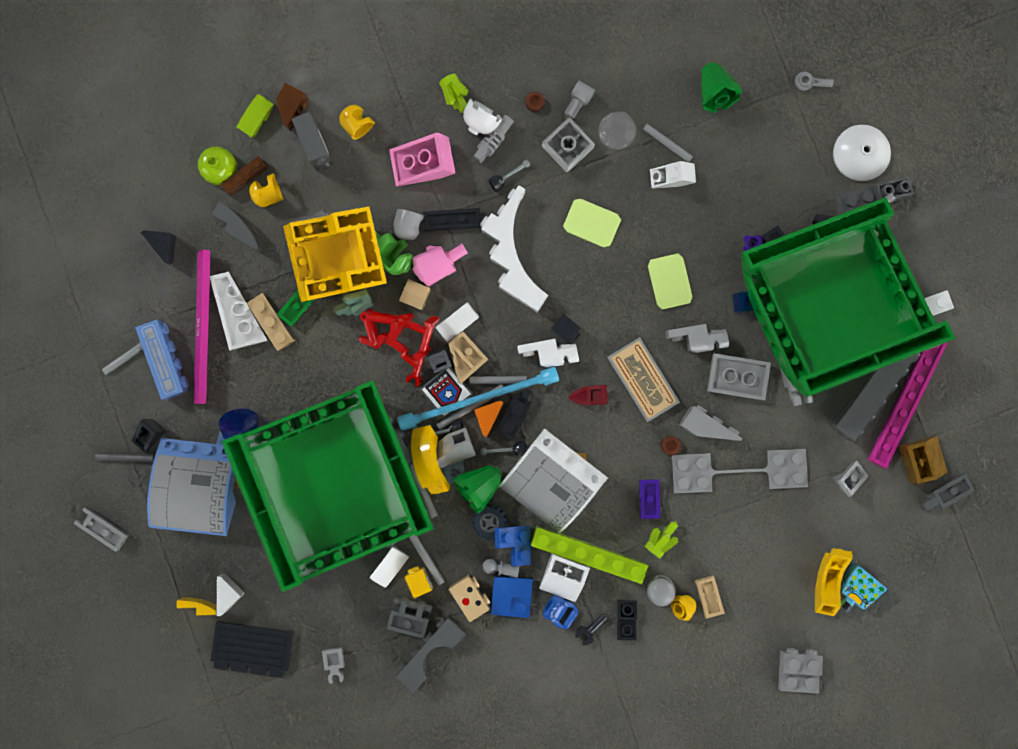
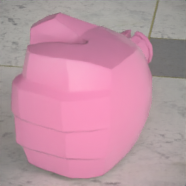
[412,243,468,286]

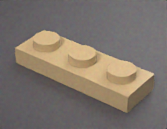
[247,293,295,351]

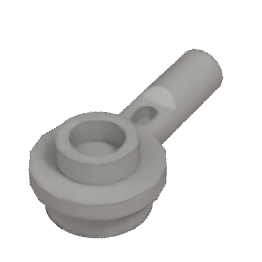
[794,72,833,91]

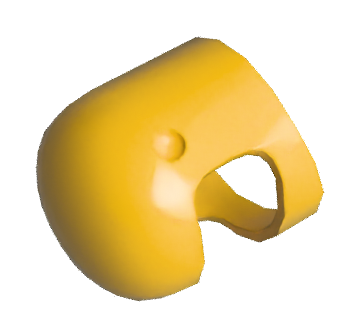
[339,105,375,140]
[249,173,283,207]

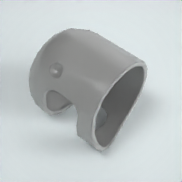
[392,209,424,241]
[647,574,676,606]

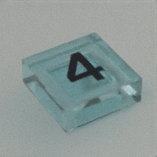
[444,461,466,484]

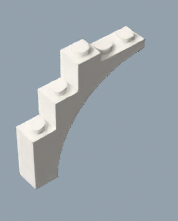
[480,186,548,313]

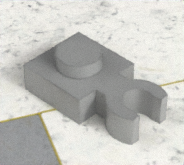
[322,647,345,684]

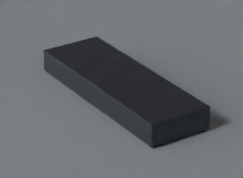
[423,208,481,231]

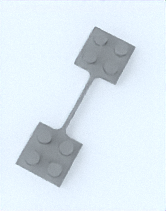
[672,449,808,493]

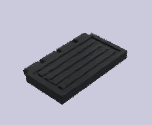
[210,621,294,678]

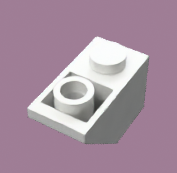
[650,161,696,188]

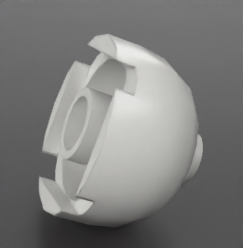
[463,99,502,135]

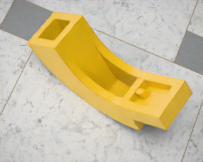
[411,425,450,495]
[815,548,853,616]

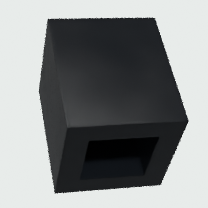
[550,314,581,344]

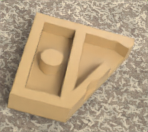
[448,331,488,385]

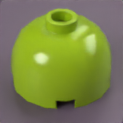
[198,146,238,186]

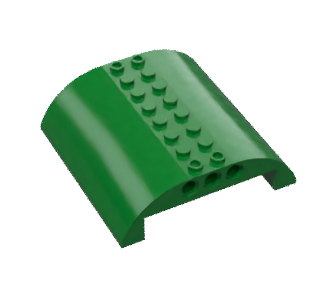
[742,197,956,397]
[221,380,434,592]

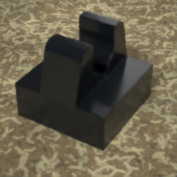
[426,347,452,373]

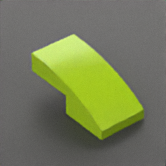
[237,94,275,137]

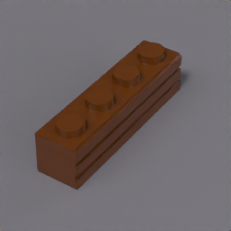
[221,156,268,196]

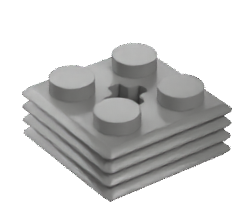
[542,118,595,172]

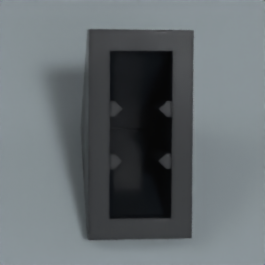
[140,230,176,265]
[131,419,166,454]

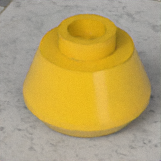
[671,595,696,621]

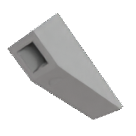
[679,405,743,441]
[437,428,476,468]

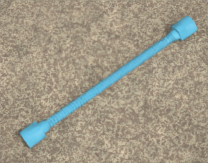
[397,366,559,431]

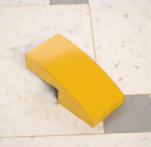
[177,597,217,616]

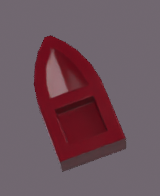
[569,385,608,406]

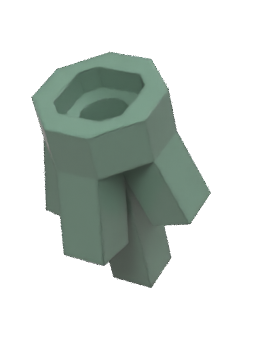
[334,288,374,316]

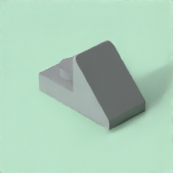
[832,461,869,497]

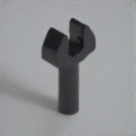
[575,614,607,646]

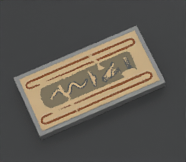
[607,337,680,422]

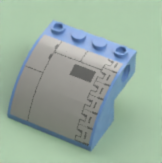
[147,438,236,536]

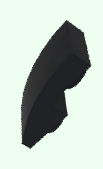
[617,600,637,641]

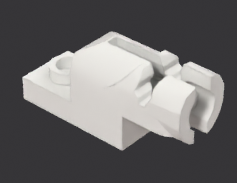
[517,339,579,368]

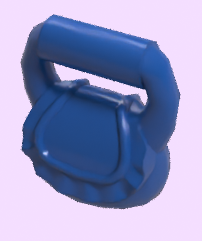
[543,595,579,629]

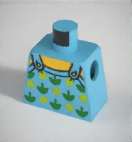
[840,563,887,612]

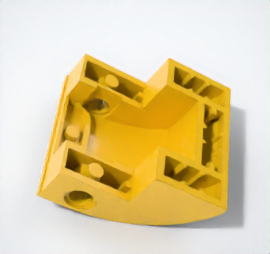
[283,207,387,302]

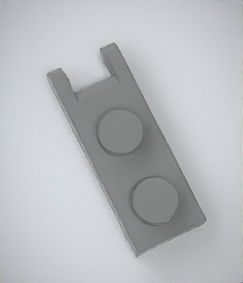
[74,507,129,552]

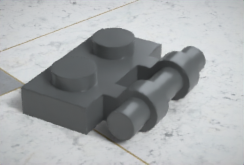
[386,596,432,639]

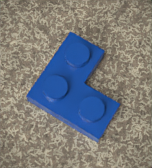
[495,525,531,566]

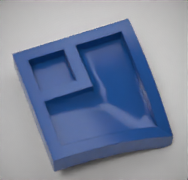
[491,576,533,618]

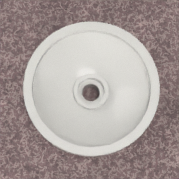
[833,125,891,182]

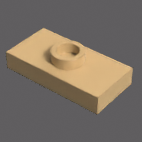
[695,575,725,619]

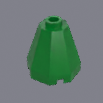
[701,62,742,113]
[453,465,502,513]

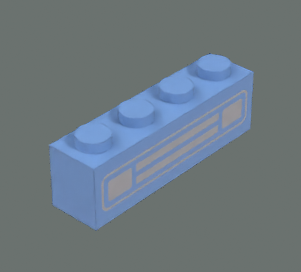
[135,319,189,400]

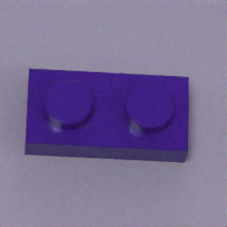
[639,479,660,519]

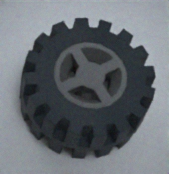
[472,504,507,540]

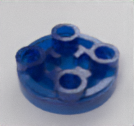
[218,408,259,439]

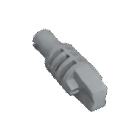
[474,115,514,163]

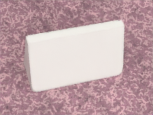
[369,546,409,588]

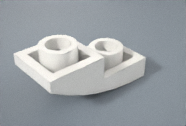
[435,302,479,342]

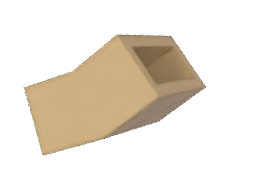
[399,279,430,310]

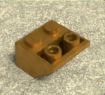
[899,435,948,484]

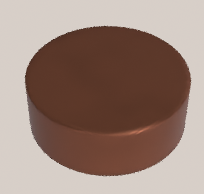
[525,92,544,112]
[661,436,681,455]

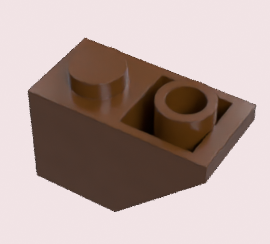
[276,83,309,131]

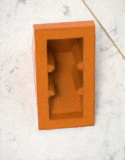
[475,401,504,437]

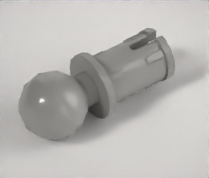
[482,559,519,578]

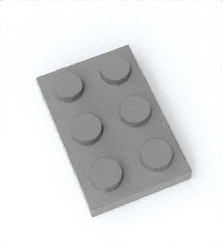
[707,353,771,401]

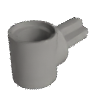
[565,80,596,119]

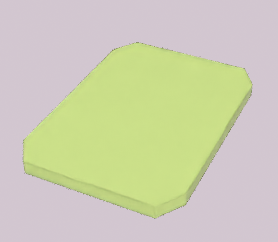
[563,199,621,247]
[648,253,692,310]

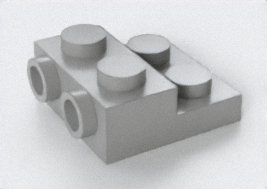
[778,648,823,693]

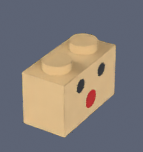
[449,574,491,622]

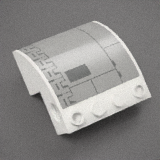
[499,428,608,533]

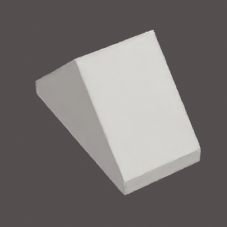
[217,574,244,616]

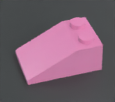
[389,133,455,186]

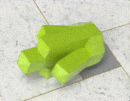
[439,73,468,113]
[644,521,678,559]

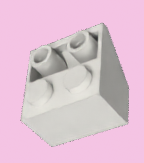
[539,554,590,602]

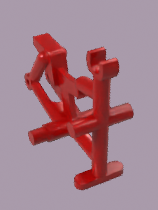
[359,309,439,387]

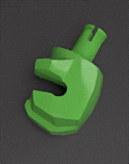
[375,231,414,275]

